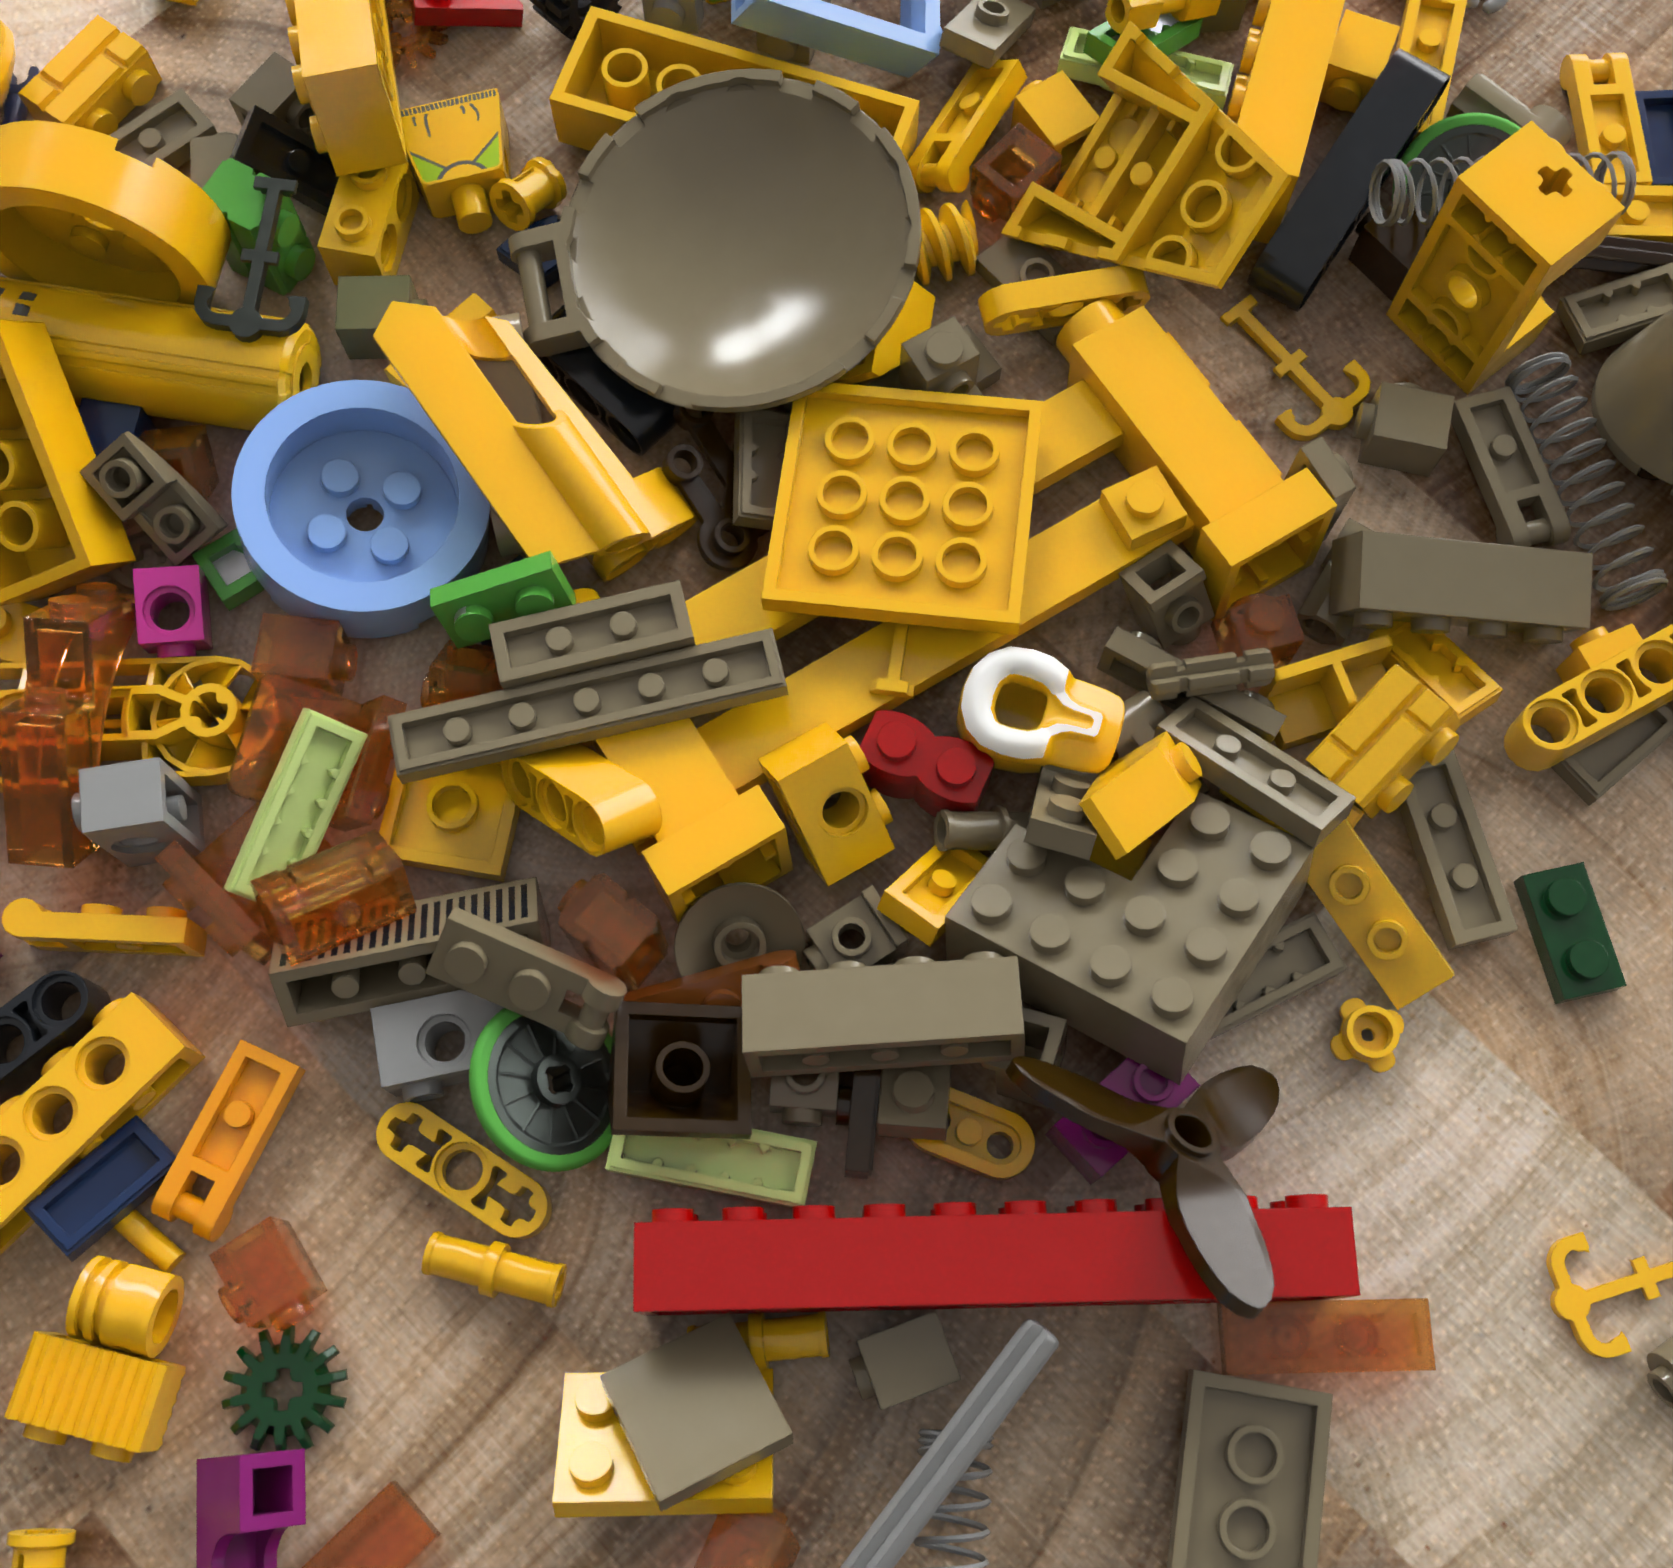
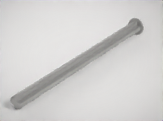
[840,1319,1059,1568]

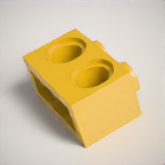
[317,161,420,286]

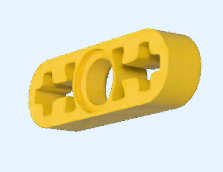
[978,265,1150,336]
[376,1102,552,1240]

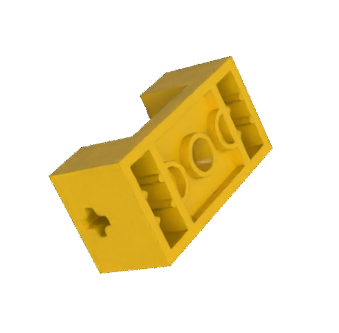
[1386,120,1625,395]

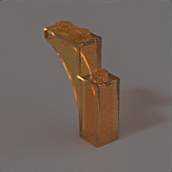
[0,582,137,869]

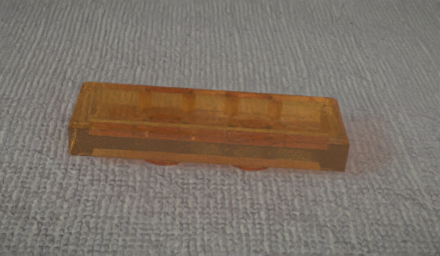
[1217,1298,1436,1375]

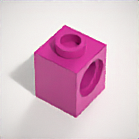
[132,565,213,658]

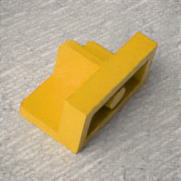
[1258,634,1394,751]

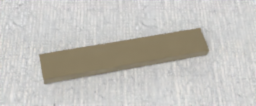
[387,628,788,784]

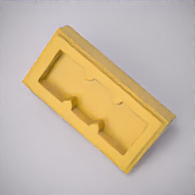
[1367,621,1503,725]

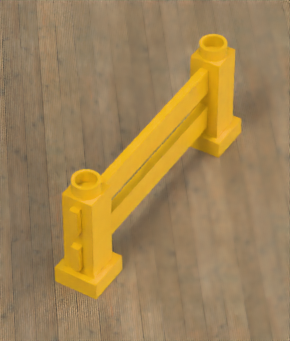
[573,299,1337,925]

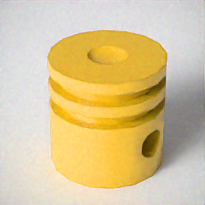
[65,1255,184,1358]

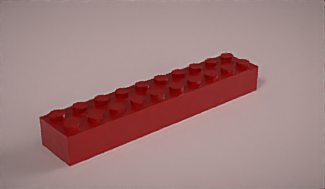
[633,1194,1360,1316]

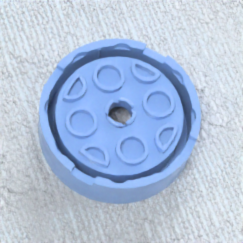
[231,380,490,638]

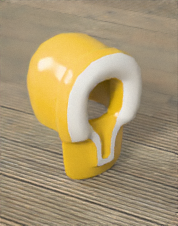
[956,646,1125,774]

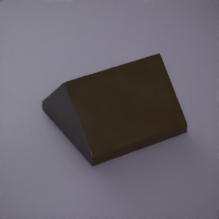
[607,1001,752,1139]

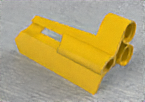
[373,301,698,582]

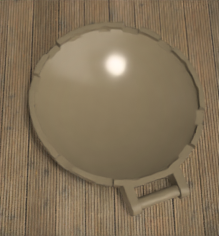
[508,68,922,413]

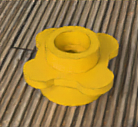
[1330,998,1404,1073]

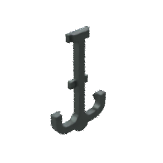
[194,176,309,342]

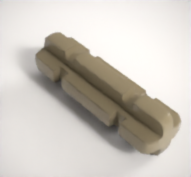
[1146,648,1275,701]

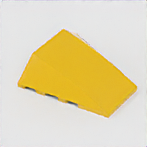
[1001,20,1292,289]

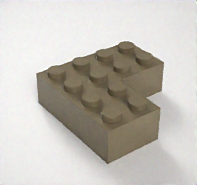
[945,792,1315,1085]

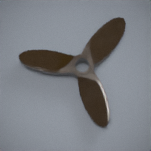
[1005,1056,1280,1319]

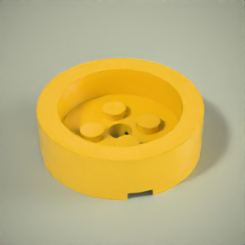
[0,120,231,305]

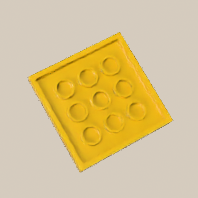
[761,383,1043,635]

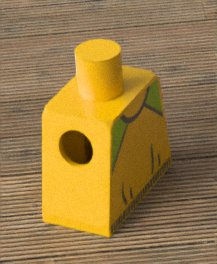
[400,88,511,234]

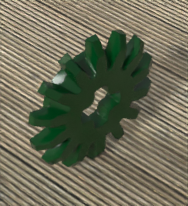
[222,1325,348,1451]

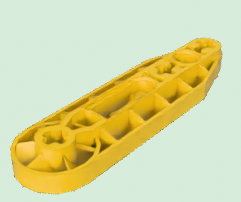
[0,656,286,793]

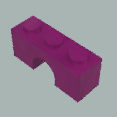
[196,1448,306,1568]

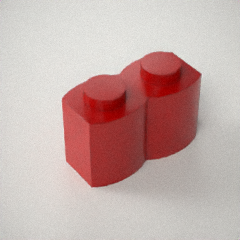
[860,710,995,817]

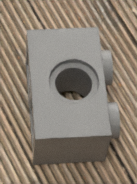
[71,757,206,867]
[370,990,504,1103]

